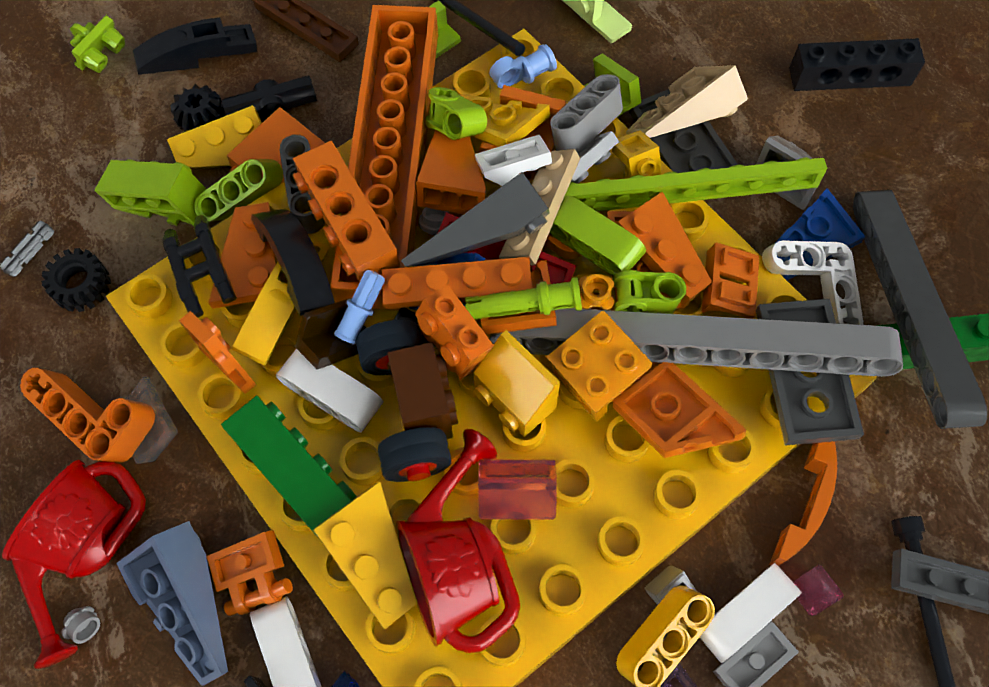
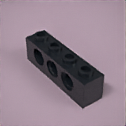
[789,38,925,91]

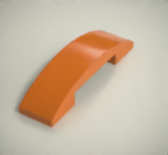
[770,441,837,566]

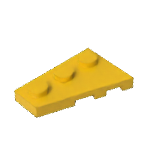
[459,94,551,147]
[167,105,262,169]
[313,481,417,629]

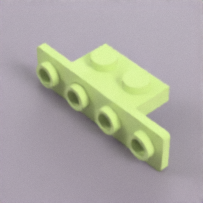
[562,0,632,43]

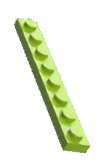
[564,157,827,211]

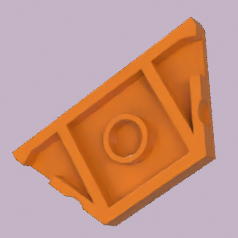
[613,362,747,458]

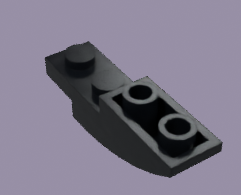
[133,17,257,75]

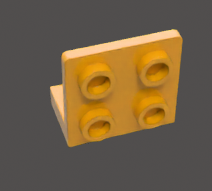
[546,311,652,422]

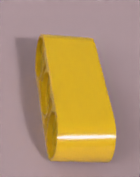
[616,585,715,687]

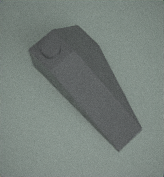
[401,172,550,267]

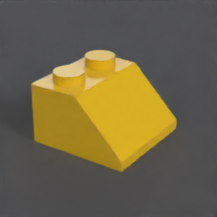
[473,330,560,437]

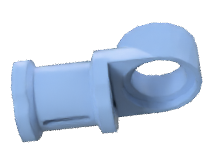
[489,44,557,89]

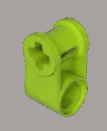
[425,87,487,140]
[613,270,686,314]

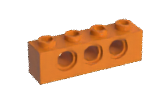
[292,140,400,282]

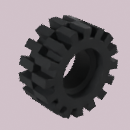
[41,248,111,312]

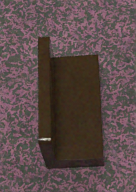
[295,298,366,370]

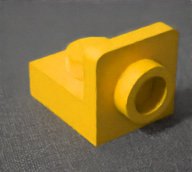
[612,130,662,178]

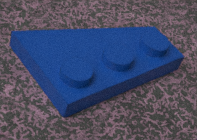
[775,188,866,280]

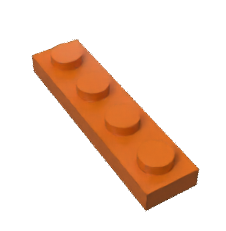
[382,257,532,309]

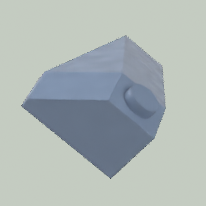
[116,521,228,686]

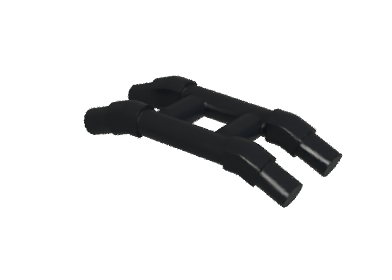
[162,215,236,317]

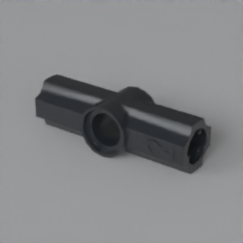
[222,75,317,120]

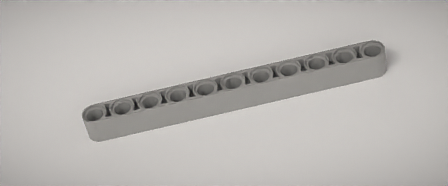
[490,308,903,377]

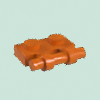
[206,530,293,616]

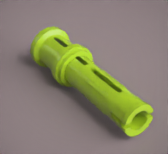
[465,277,582,320]

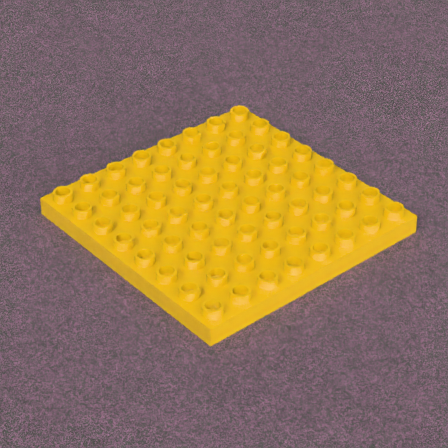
[106,28,878,687]

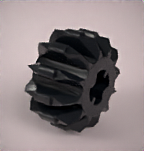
[170,84,225,132]

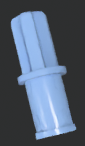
[334,270,385,344]

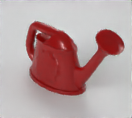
[396,429,520,653]
[2,459,146,669]

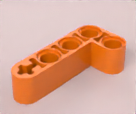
[20,368,155,463]

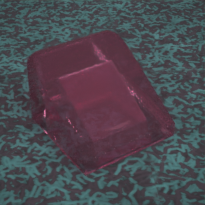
[793,564,844,616]

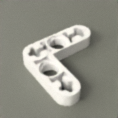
[762,240,863,325]

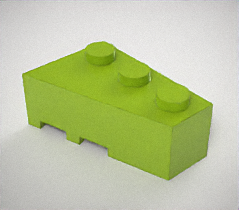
[94,159,217,226]

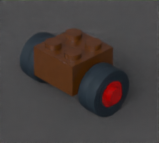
[356,320,458,482]

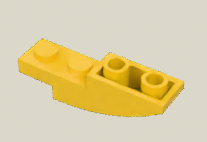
[231,236,330,366]

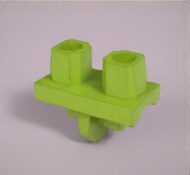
[70,15,125,73]

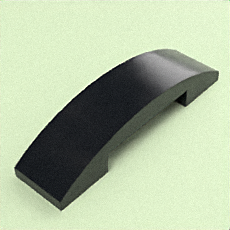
[251,209,335,316]

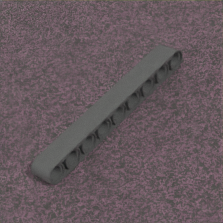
[853,189,987,429]

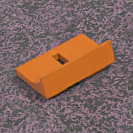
[701,242,759,319]

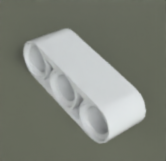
[276,348,383,432]
[699,563,802,664]
[250,596,322,687]

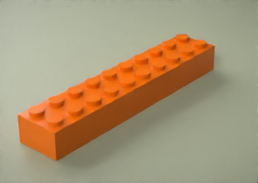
[330,5,438,310]

